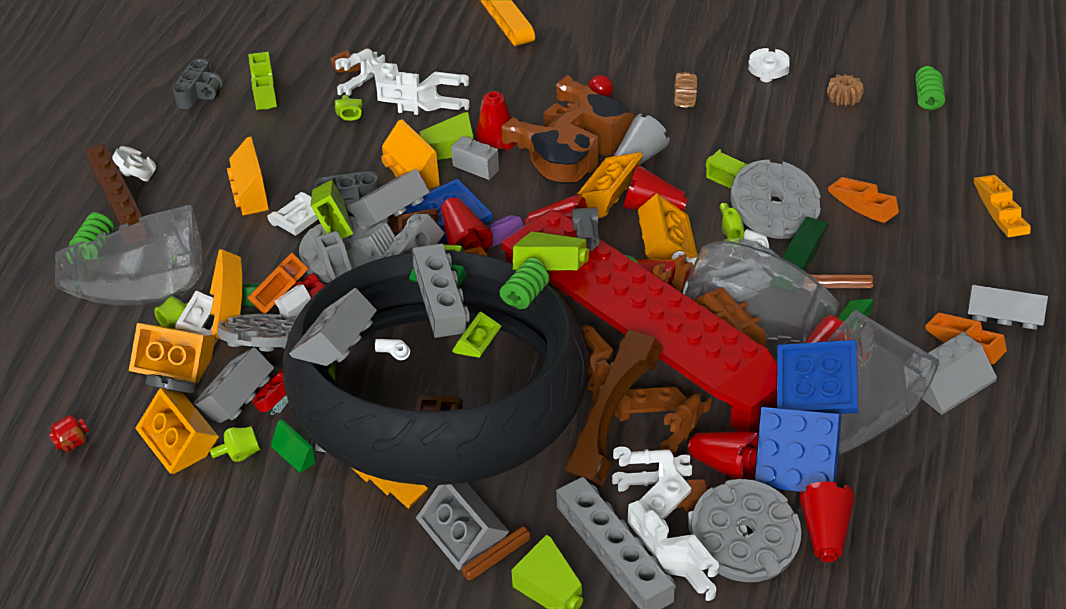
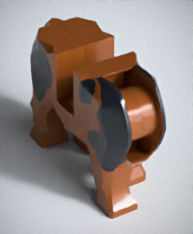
[502,75,635,184]

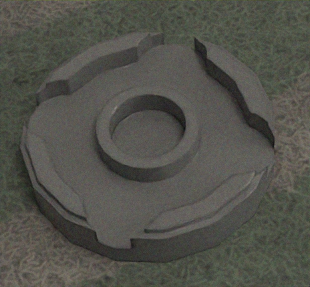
[145,374,196,393]

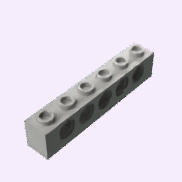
[556,477,676,609]

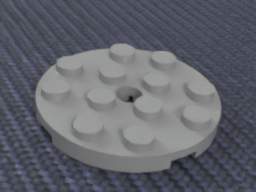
[730,160,821,239]
[299,217,376,283]
[218,314,297,351]
[690,479,801,582]

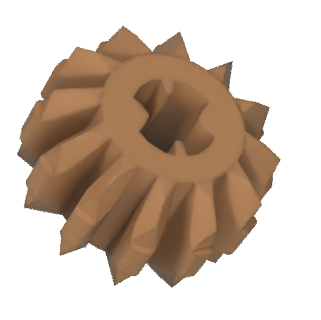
[674,72,697,108]
[827,74,864,107]

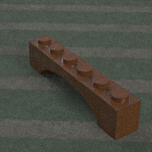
[84,144,148,245]
[566,330,664,488]

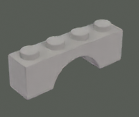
[315,231,352,281]

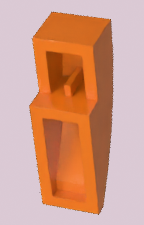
[828,177,899,223]
[248,253,309,314]
[925,312,1007,365]

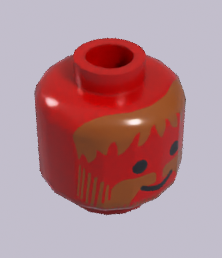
[48,415,89,452]

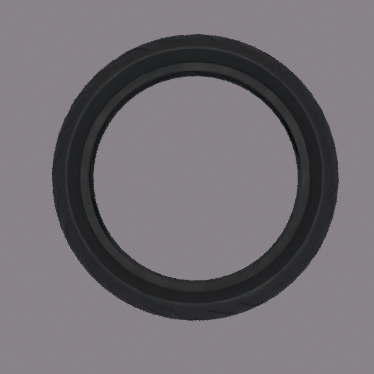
[283,251,588,485]

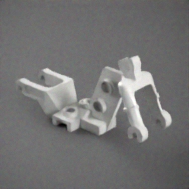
[335,49,470,115]
[612,447,719,601]

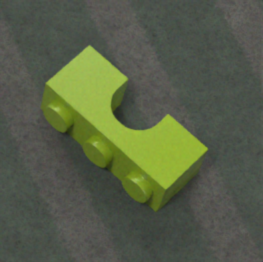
[248,51,277,110]

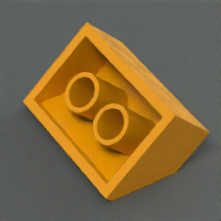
[381,119,440,191]
[227,137,269,215]
[577,152,643,218]
[638,193,698,259]
[129,323,216,384]
[135,388,219,474]

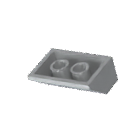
[346,169,429,227]
[967,285,1048,330]
[289,288,377,366]
[906,332,997,415]
[192,347,274,423]
[416,482,509,570]

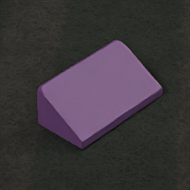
[486,215,523,248]

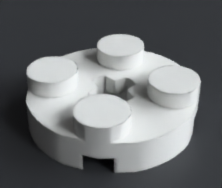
[748,48,789,82]
[112,146,156,182]

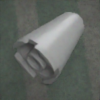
[614,114,670,165]

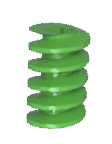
[915,66,945,110]
[69,212,114,259]
[500,258,549,309]

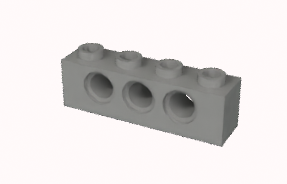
[381,214,444,258]
[413,244,469,338]

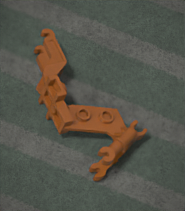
[653,254,777,364]
[581,326,712,457]

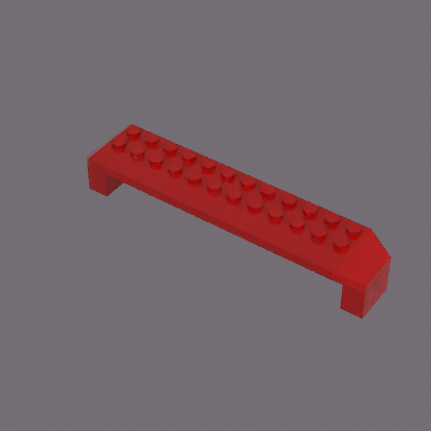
[501,209,777,433]

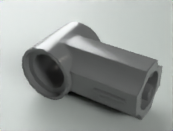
[572,207,599,251]

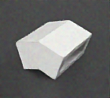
[275,285,311,320]

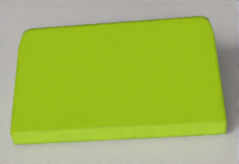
[452,311,501,358]

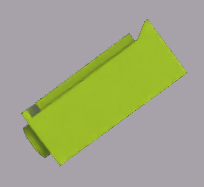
[706,149,748,189]

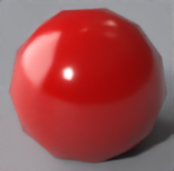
[588,75,614,97]

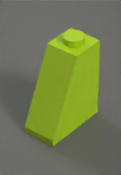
[420,112,474,160]
[310,180,353,239]
[513,231,589,270]
[511,535,583,609]

